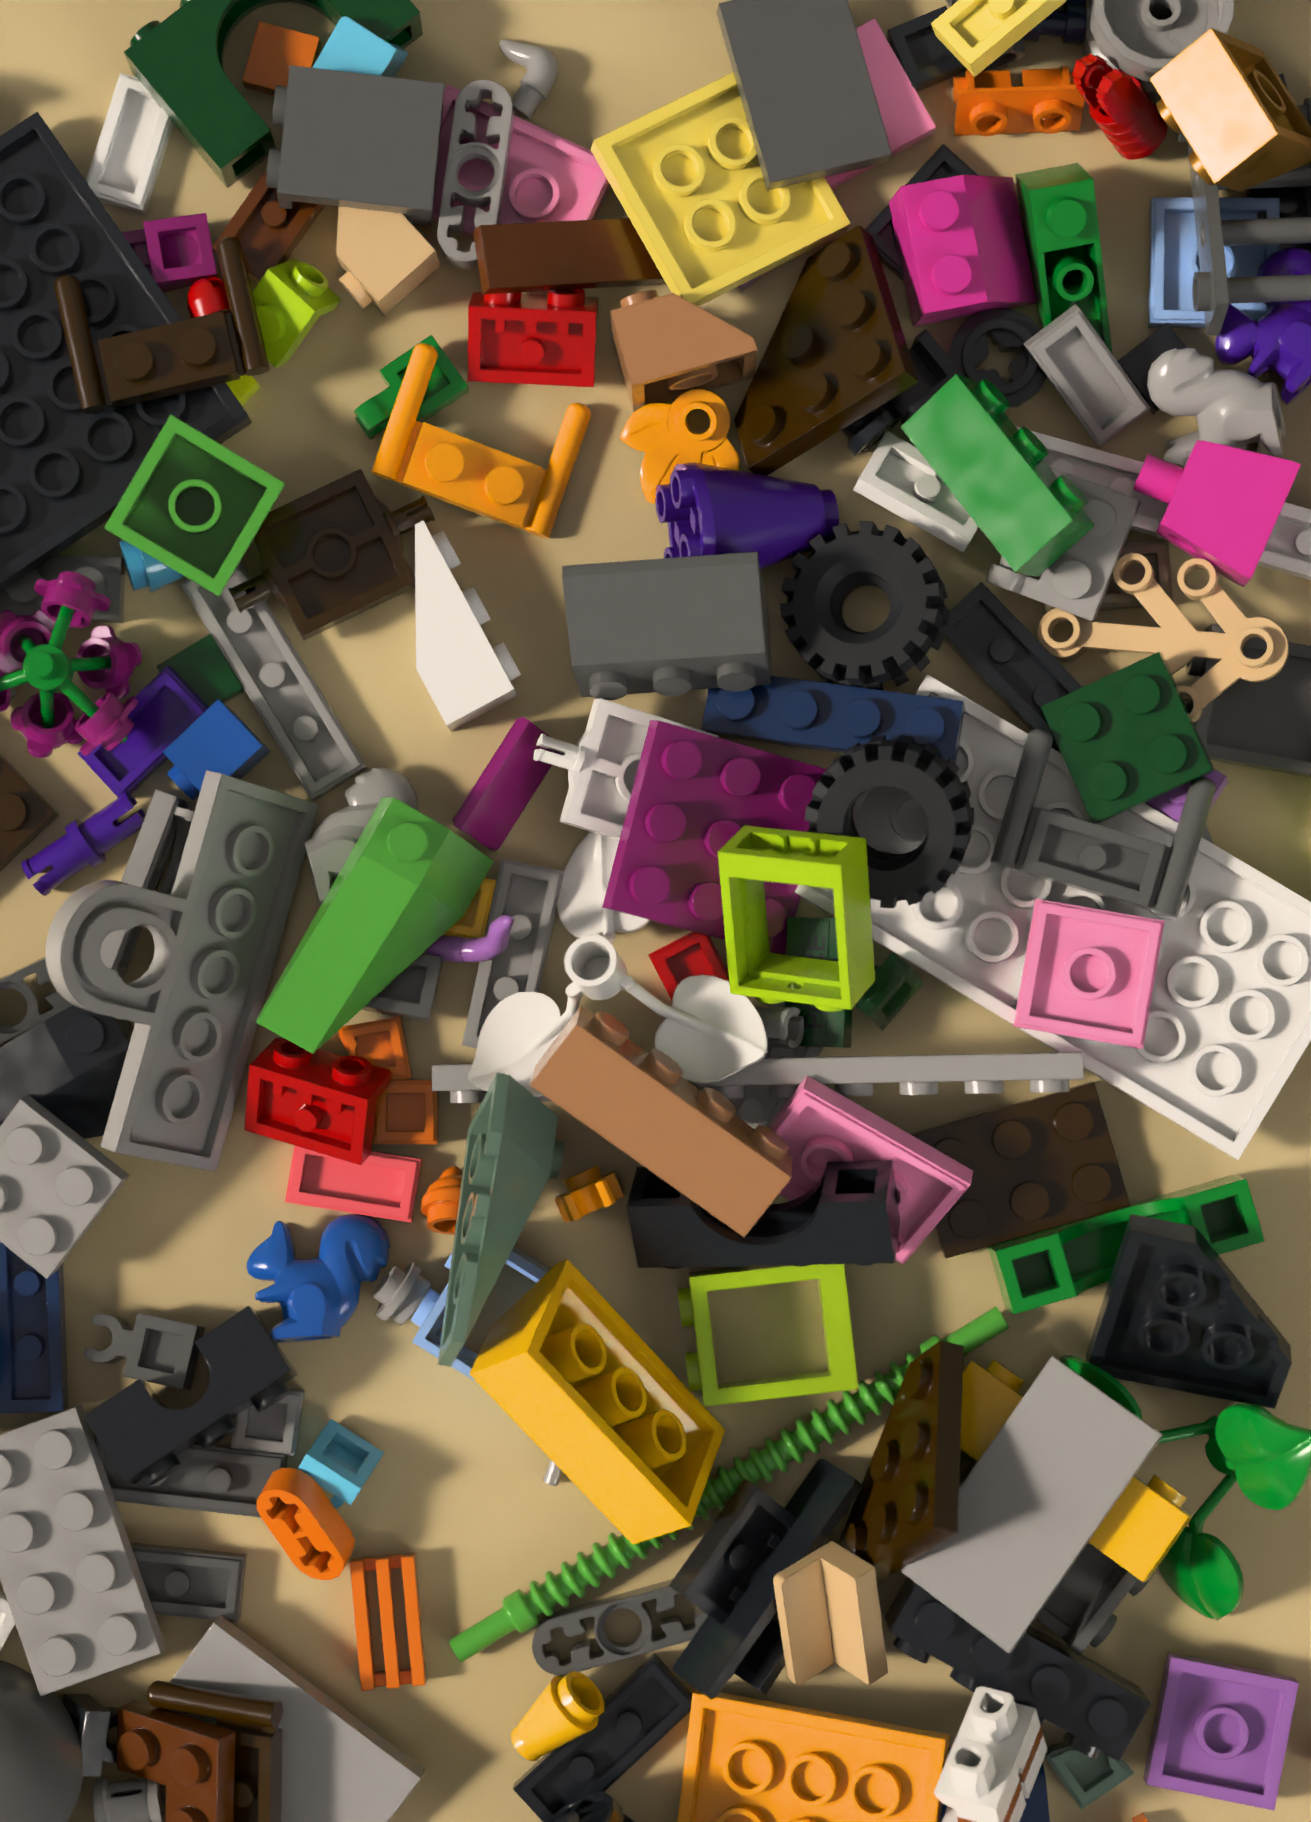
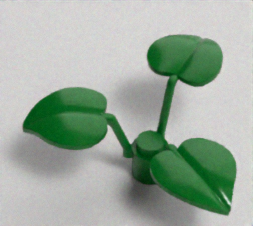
[1060,1354,1311,1621]

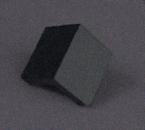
[886,329,965,424]

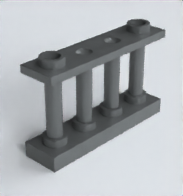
[1176,98,1311,336]

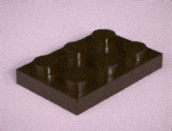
[910,1082,1130,1258]

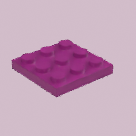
[602,720,827,955]

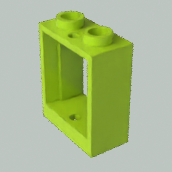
[718,825,875,1012]
[678,1264,859,1407]

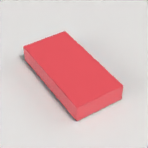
[285,1145,423,1223]

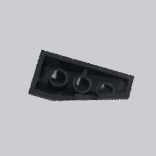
[0,1005,134,1139]

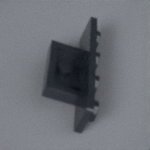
[669,1459,862,1700]

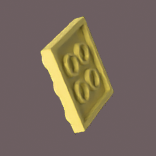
[591,72,851,307]

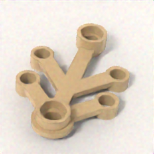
[1037,553,1289,723]

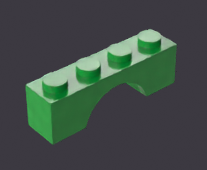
[988,1175,1265,1314]

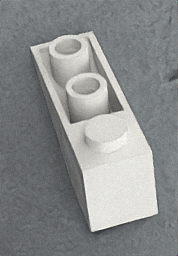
[415,520,521,731]

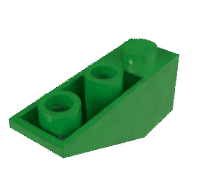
[1015,163,1112,353]

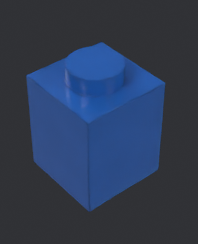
[163,699,270,800]

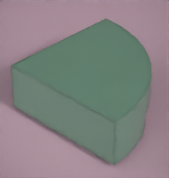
[1045,1741,1134,1810]

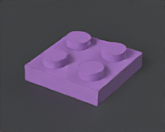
[1143,1652,1299,1810]

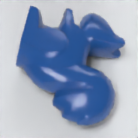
[246,1213,390,1343]

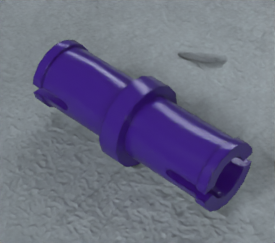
[21,791,146,896]

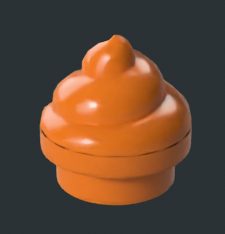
[421,1166,462,1235]

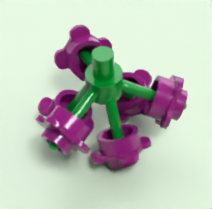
[0,571,142,758]

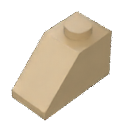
[336,206,440,316]

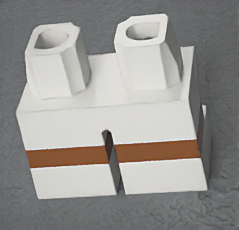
[934,1686,1047,1822]

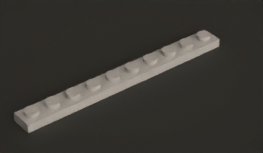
[432,1052,1084,1103]

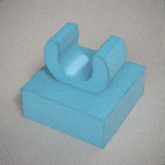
[297,1418,384,1509]

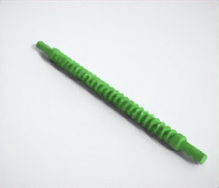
[449,1306,1009,1662]

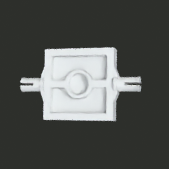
[533,698,719,840]

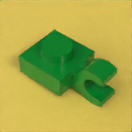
[354,335,468,440]

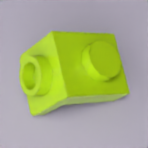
[252,259,341,368]

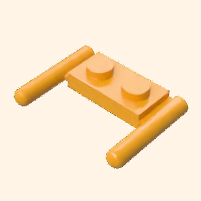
[371,343,591,539]

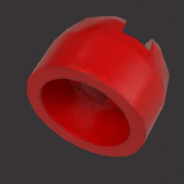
[186,277,231,318]

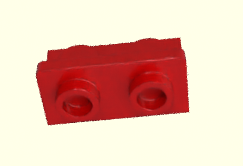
[467,289,599,387]
[244,1038,391,1165]

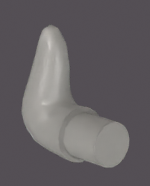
[499,39,558,119]

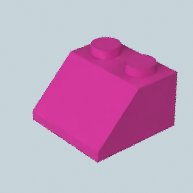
[888,175,1037,327]

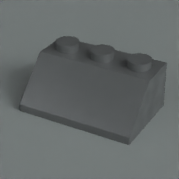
[562,552,771,700]

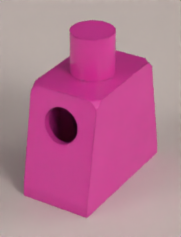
[1133,440,1301,587]

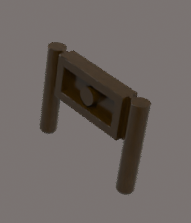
[54,237,270,414]
[147,1681,283,1822]

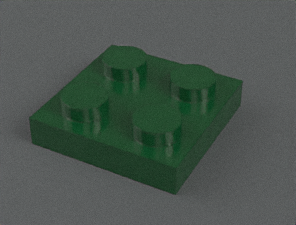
[1041,652,1215,824]

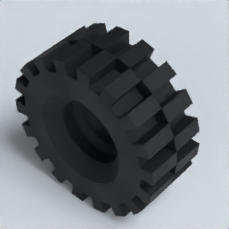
[780,521,949,691]

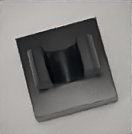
[62,1694,118,1776]

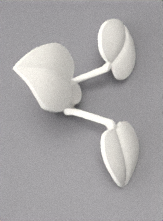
[468,831,768,1097]

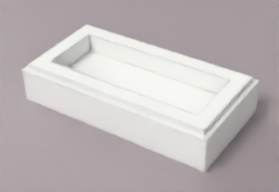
[86,73,174,215]

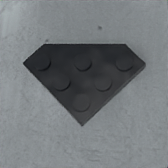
[1086,1214,1292,1409]

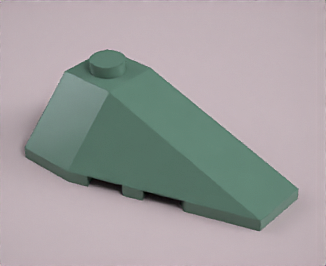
[438,1073,564,1367]

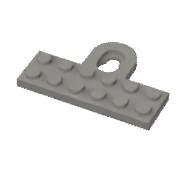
[45,770,319,1172]

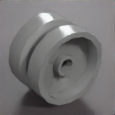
[1082,0,1234,105]

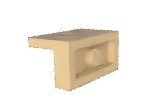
[773,1541,888,1685]

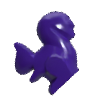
[1215,247,1311,405]

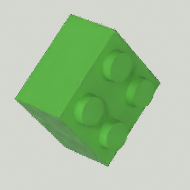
[104,415,285,597]

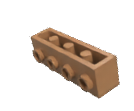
[530,1005,792,1237]

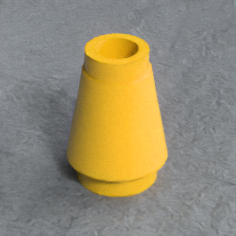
[511,1671,605,1761]

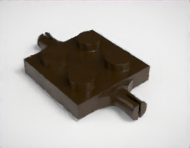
[228,469,435,641]

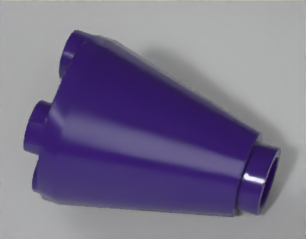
[655,463,839,569]

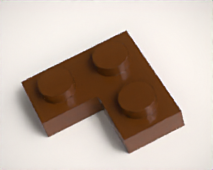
[117,1700,235,1822]

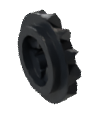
[948,308,1047,408]

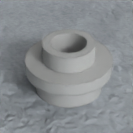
[373,1263,431,1325]

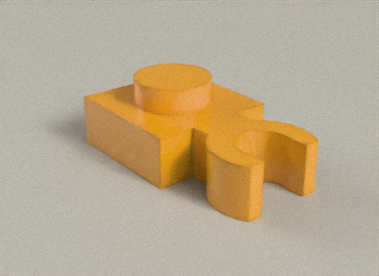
[555,1165,625,1223]

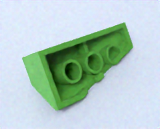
[255,797,494,1054]

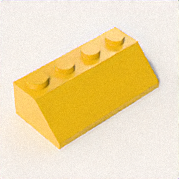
[469,1259,725,1545]

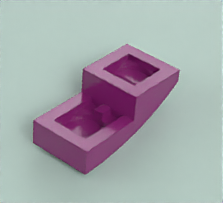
[122,213,217,293]

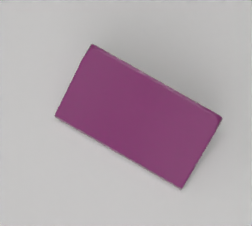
[452,717,559,851]

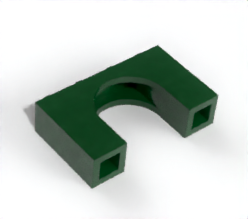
[124,0,423,189]

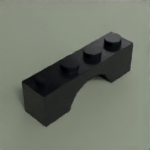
[626,1160,900,1269]

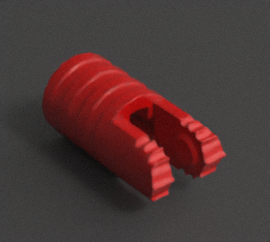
[1072,54,1168,160]

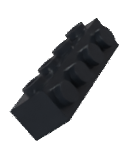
[885,1577,1151,1761]

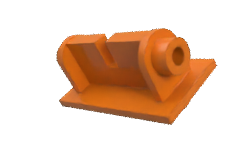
[953,66,1084,136]

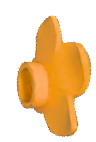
[620,388,740,504]

